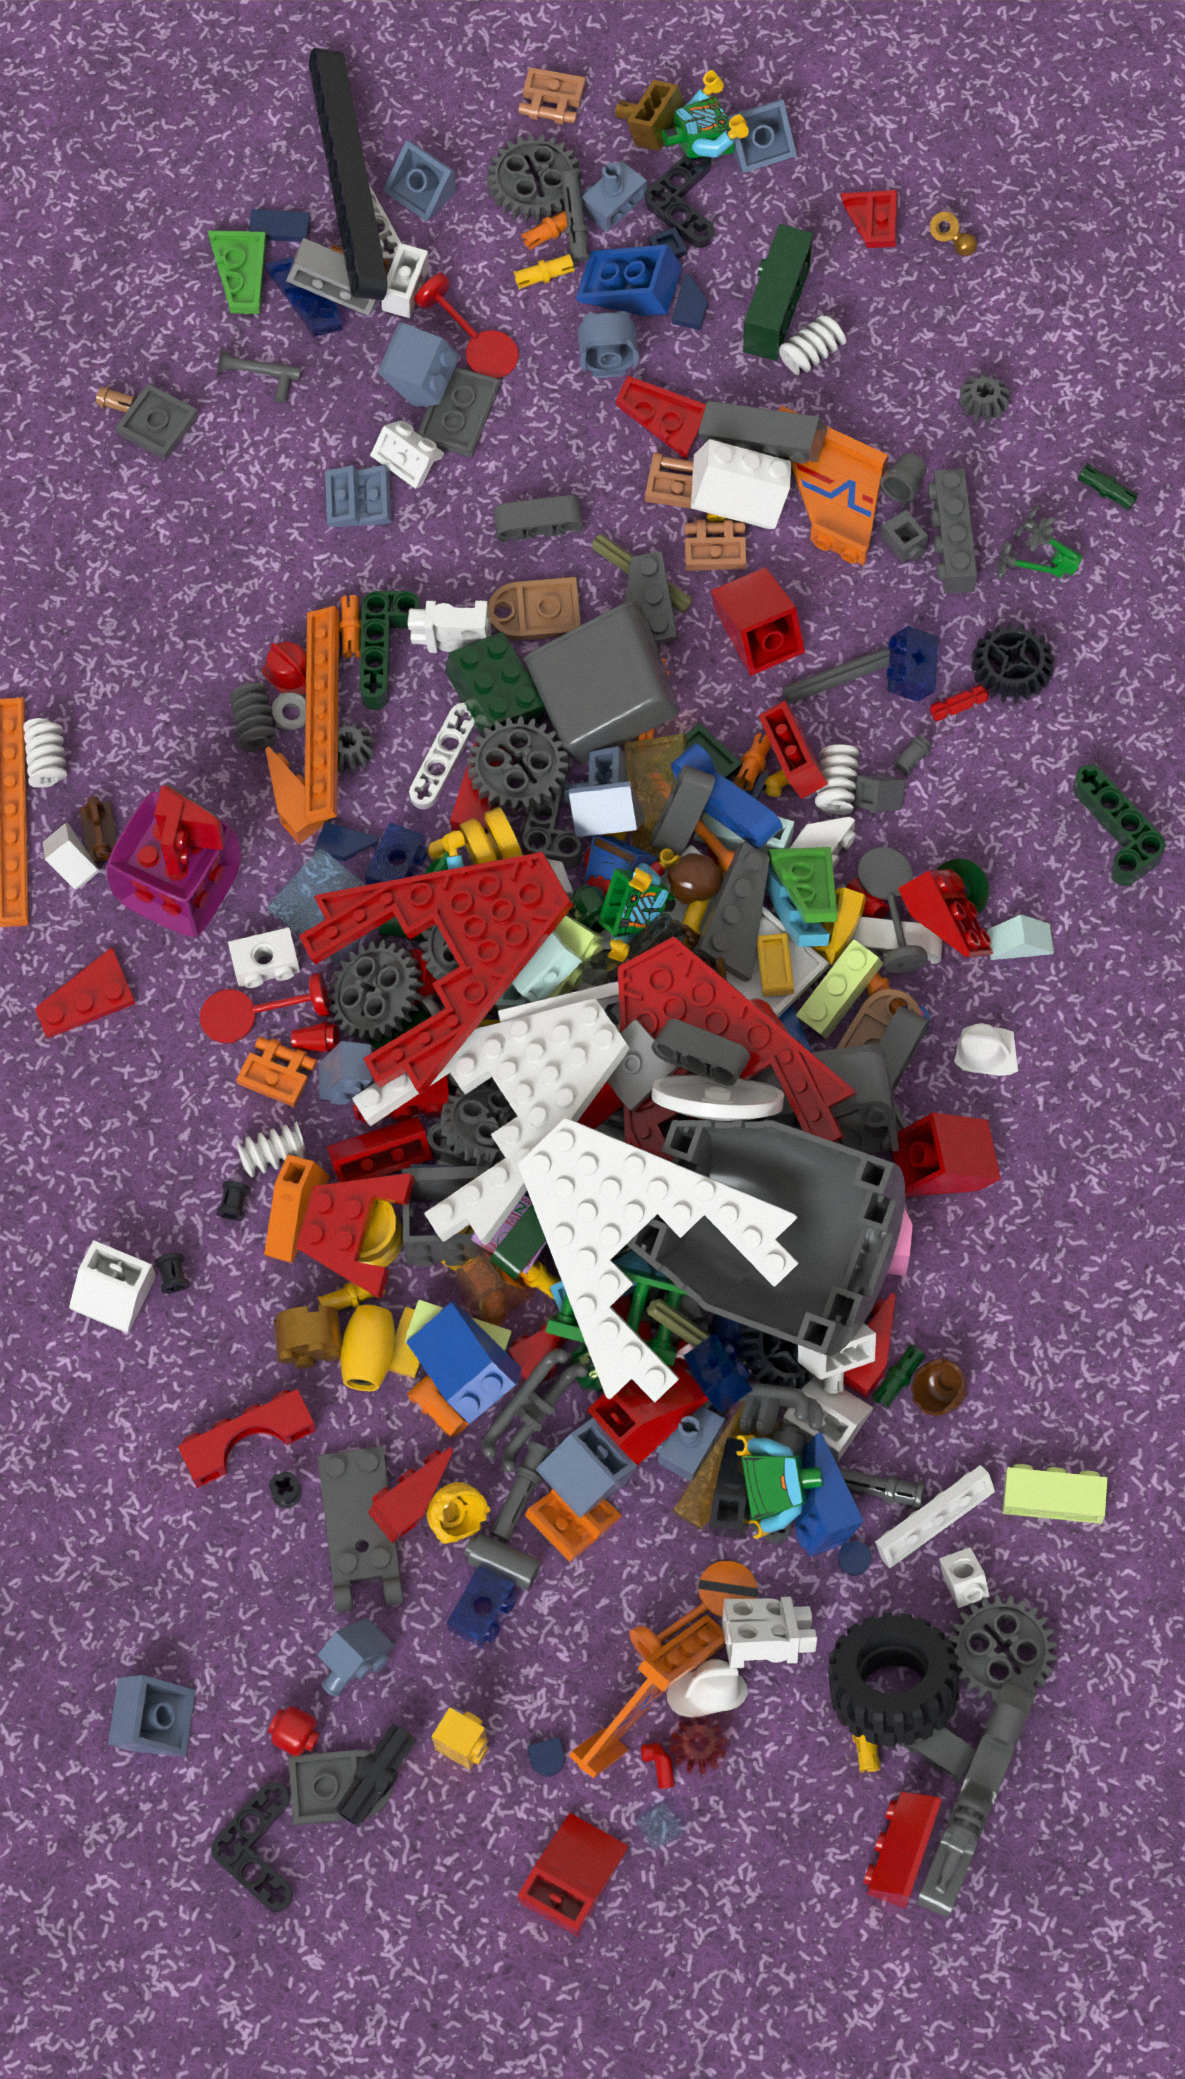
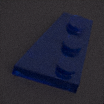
[265,257,343,337]

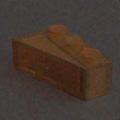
[456,1252,536,1326]

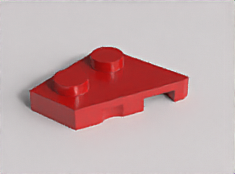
[841,190,898,248]

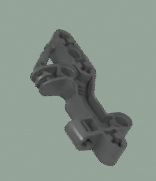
[916,1680,1037,1918]

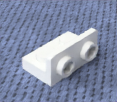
[370,421,444,489]

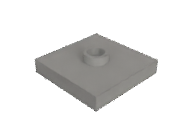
[607,1019,680,1112]

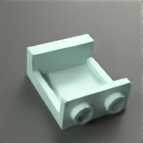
[512,931,582,1002]

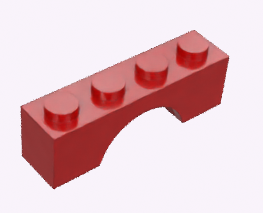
[508,1295,641,1384]
[178,1389,316,1488]

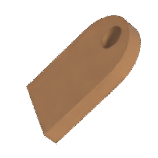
[488,577,581,641]
[836,989,922,1049]

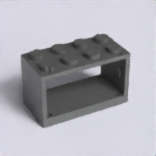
[402,1165,531,1268]

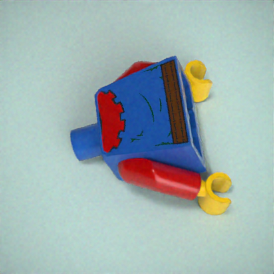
[584,832,680,894]

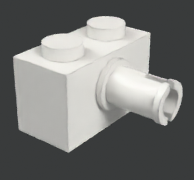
[798,1323,876,1394]

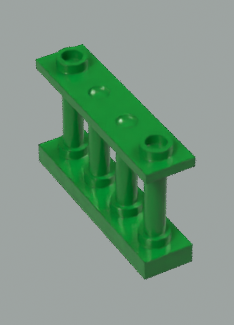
[545,1264,689,1366]

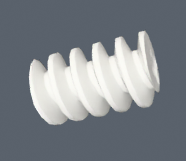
[779,315,847,375]
[23,718,67,788]
[815,745,859,815]
[235,1121,306,1177]

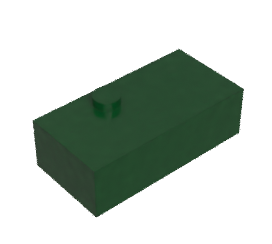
[743,224,813,361]

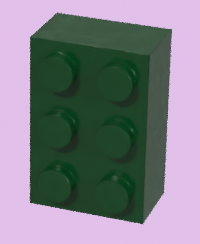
[445,632,545,738]

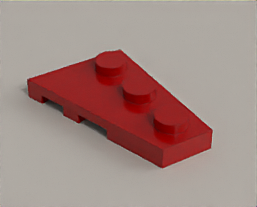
[616,376,706,460]
[35,947,135,1039]

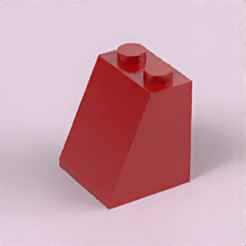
[711,567,805,676]
[889,1112,1001,1197]

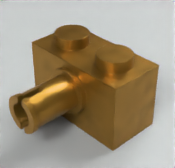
[615,79,685,151]

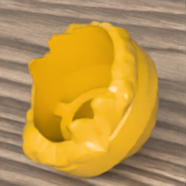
[426,1482,490,1544]

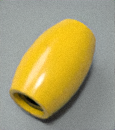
[340,1305,395,1392]

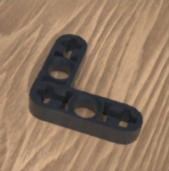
[645,155,714,248]
[211,1782,293,1912]

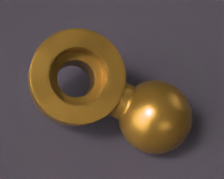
[930,212,977,256]

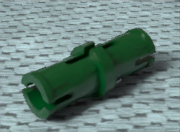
[1077,463,1139,511]
[871,1344,927,1409]

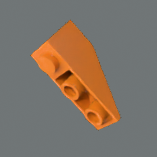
[265,746,328,844]
[264,1154,330,1263]

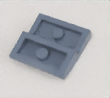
[325,465,392,527]

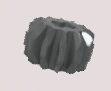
[959,371,1010,425]
[338,720,375,774]

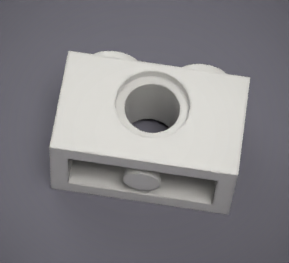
[382,243,428,318]
[228,927,300,988]

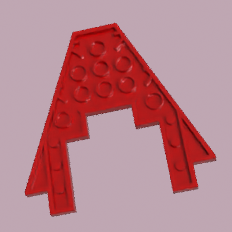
[299,852,574,1095]
[618,937,857,1162]

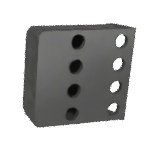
[523,601,680,764]

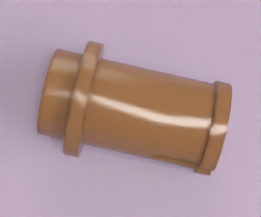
[96,385,136,413]

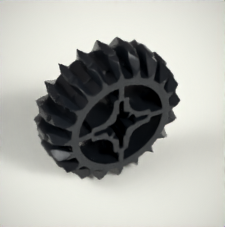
[971,622,1055,704]
[736,1325,815,1389]

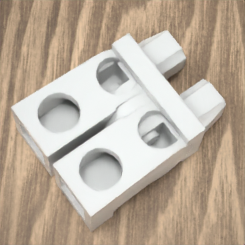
[408,601,492,653]
[721,1597,817,1668]

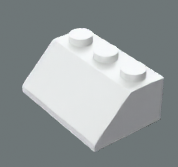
[691,439,791,529]

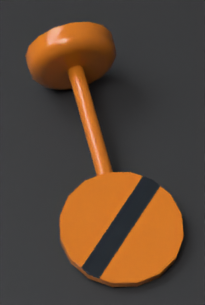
[630,1561,758,1659]

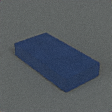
[249,209,310,242]

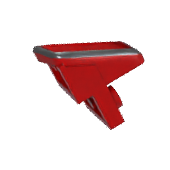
[154,784,225,876]

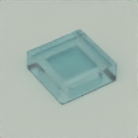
[636,1803,683,1851]

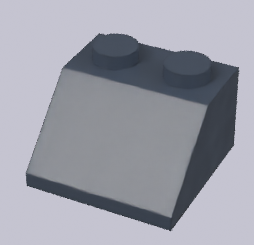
[377,323,460,407]
[108,1675,195,1757]

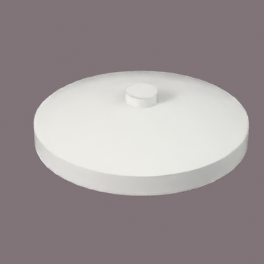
[652,1074,784,1122]

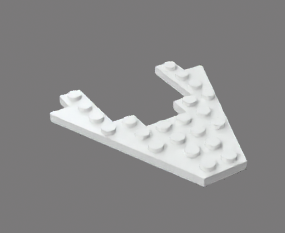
[352,998,630,1246]
[518,1118,799,1402]

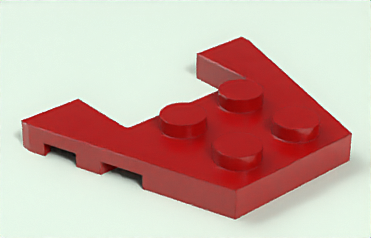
[296,1173,415,1299]

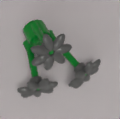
[997,506,1082,580]

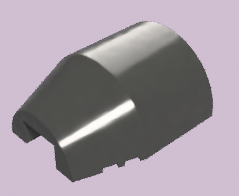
[628,1120,905,1356]

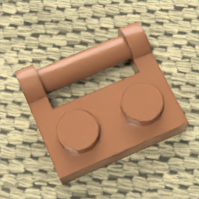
[645,452,693,509]

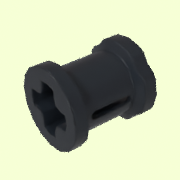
[216,1181,251,1221]
[155,1253,190,1294]
[269,1472,302,1508]

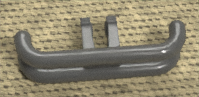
[481,1348,588,1472]
[702,1379,824,1435]

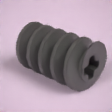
[229,683,275,752]

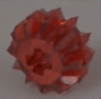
[670,1716,727,1775]

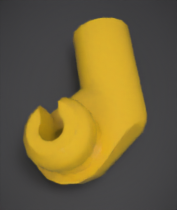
[765,769,791,797]

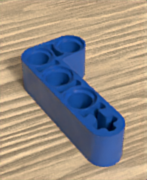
[670,743,783,849]

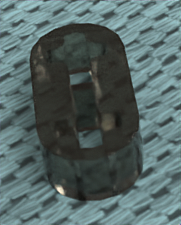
[627,913,679,960]
[581,949,627,986]

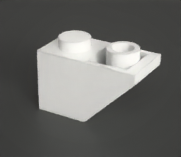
[790,817,856,869]

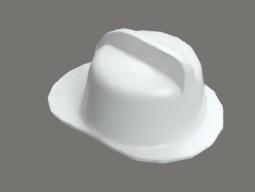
[954,1023,1018,1076]
[667,1659,748,1717]

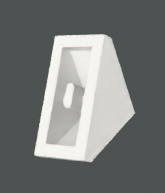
[43,823,100,890]

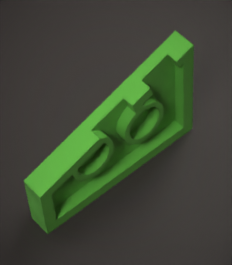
[207,230,267,314]
[768,847,837,923]

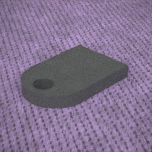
[288,1750,393,1826]

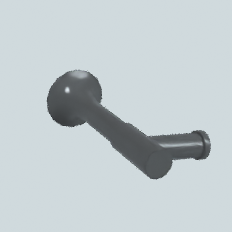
[217,346,301,403]

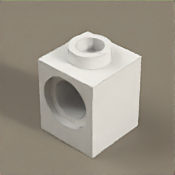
[939,1547,989,1608]

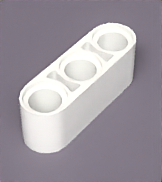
[851,917,943,964]

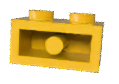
[432,1707,489,1770]

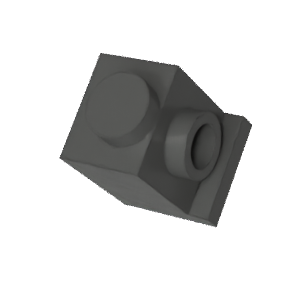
[881,509,928,563]

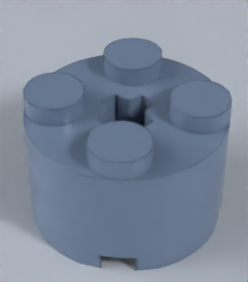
[577,311,639,378]

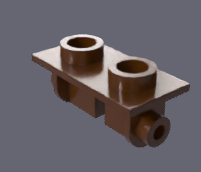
[79,796,117,863]

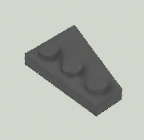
[625,551,678,645]

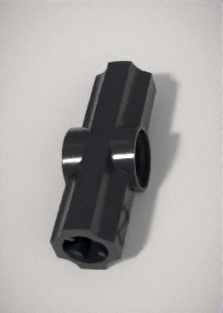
[335,1724,417,1827]

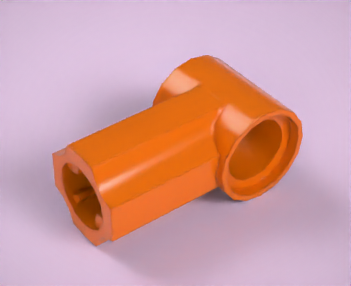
[406,1375,469,1439]

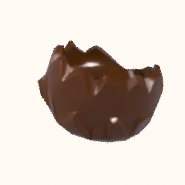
[667,853,724,905]
[911,1358,968,1416]

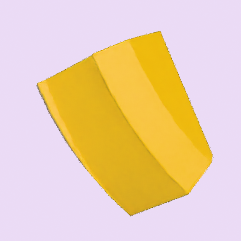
[811,888,866,965]

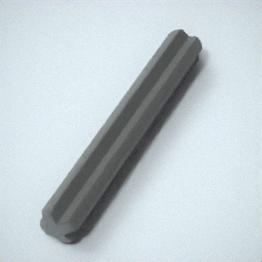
[782,646,898,703]

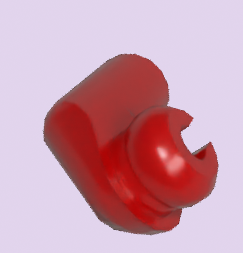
[641,1741,675,1789]

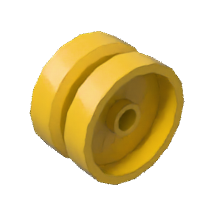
[459,807,523,865]
[359,1200,404,1267]

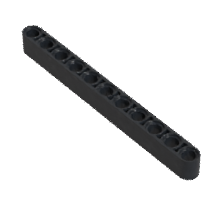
[309,48,388,300]

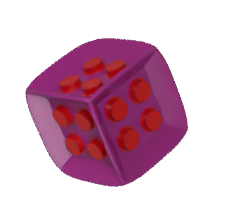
[106,791,242,937]

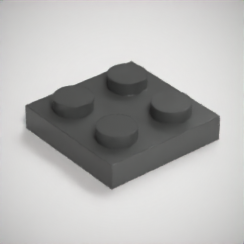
[115,383,199,460]

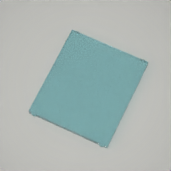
[267,848,366,965]

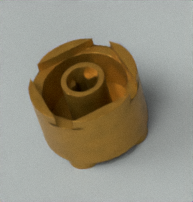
[273,1306,342,1369]

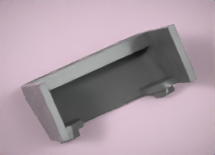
[756,1044,899,1151]

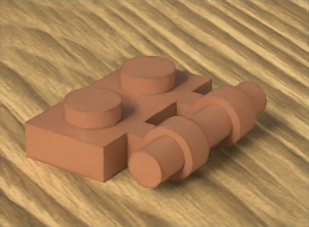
[518,67,586,125]
[684,519,746,571]

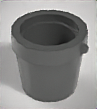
[880,453,927,503]

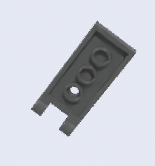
[318,1446,403,1613]

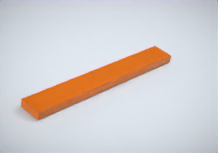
[304,606,339,824]
[0,697,29,927]

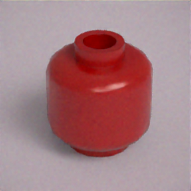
[268,1706,321,1757]

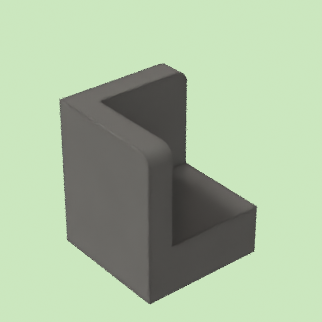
[854,774,905,812]

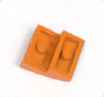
[525,1489,622,1562]

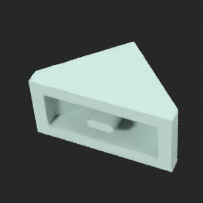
[987,915,1054,960]

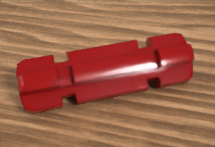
[929,684,988,721]

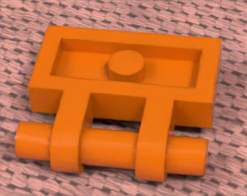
[236,1037,318,1108]

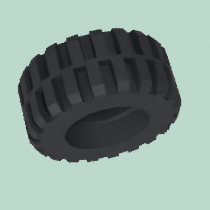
[828,1612,959,1747]

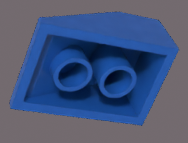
[576,244,682,316]
[406,1300,522,1424]
[796,1432,864,1557]

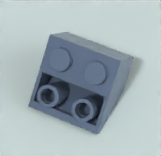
[536,1418,637,1518]

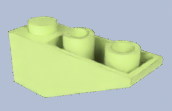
[546,916,604,999]

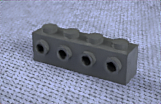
[698,401,827,464]
[928,468,977,594]

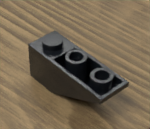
[709,1437,750,1539]

